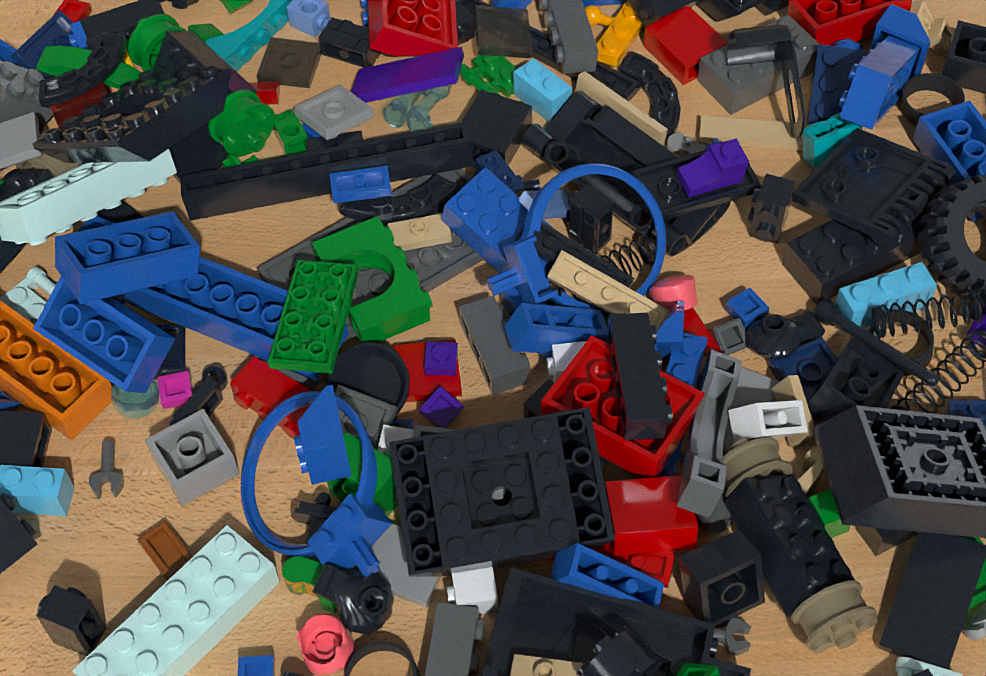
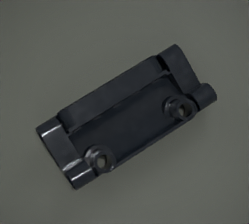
[522,91,731,257]

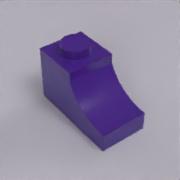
[676,138,749,197]

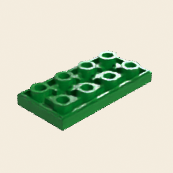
[268,260,359,374]

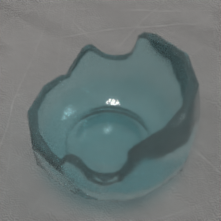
[111,380,160,419]

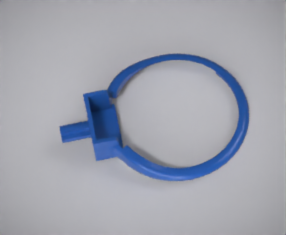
[487,163,666,316]
[240,391,392,576]

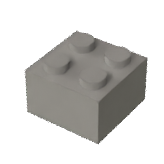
[145,409,240,506]

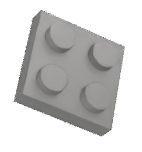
[294,85,374,140]

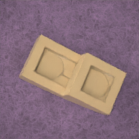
[910,0,954,56]
[797,444,824,498]

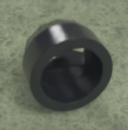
[202,365,228,391]

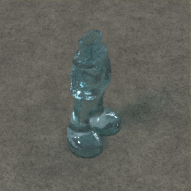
[383,85,452,132]

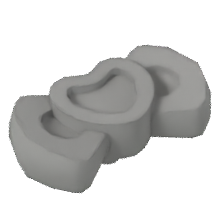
[666,132,706,156]
[962,603,986,640]

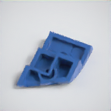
[655,301,684,359]

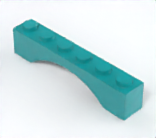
[205,0,293,72]

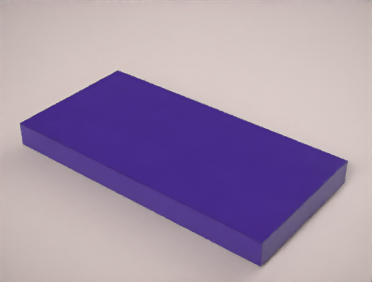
[351,47,464,103]

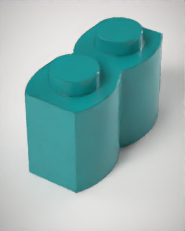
[802,112,863,169]

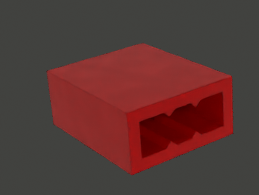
[644,5,727,85]
[605,475,698,556]

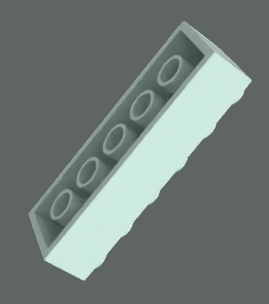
[0,149,177,246]
[72,525,280,676]

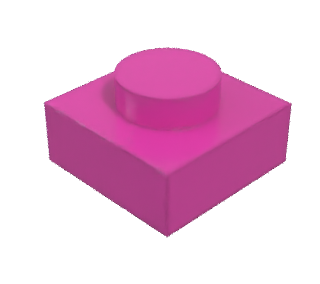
[158,371,193,409]

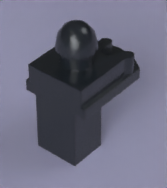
[291,492,333,544]

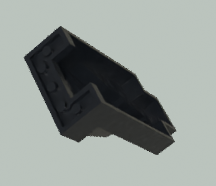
[481,567,751,676]

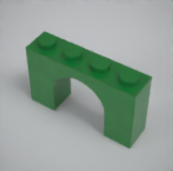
[312,216,433,343]

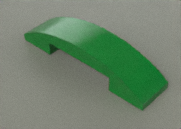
[36,46,141,90]

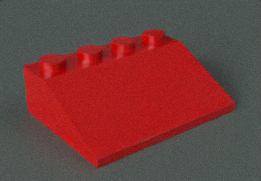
[368,0,458,56]
[540,335,705,478]

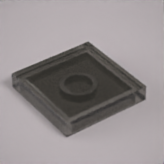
[473,5,533,58]
[256,37,321,89]

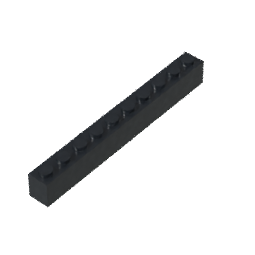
[180,122,474,221]

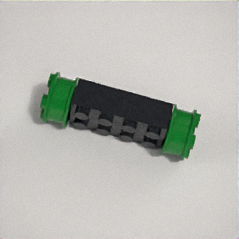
[127,14,276,157]

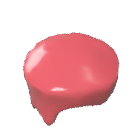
[649,275,698,312]
[297,614,354,675]

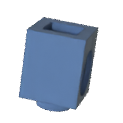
[287,0,331,38]

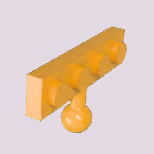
[585,0,644,67]

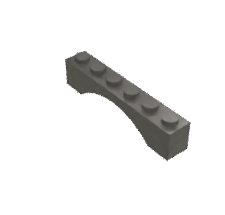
[677,350,742,518]

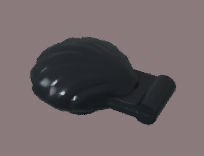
[745,311,825,360]
[312,564,394,634]

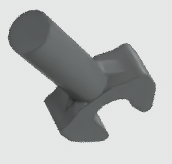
[89,440,124,499]
[713,618,751,656]

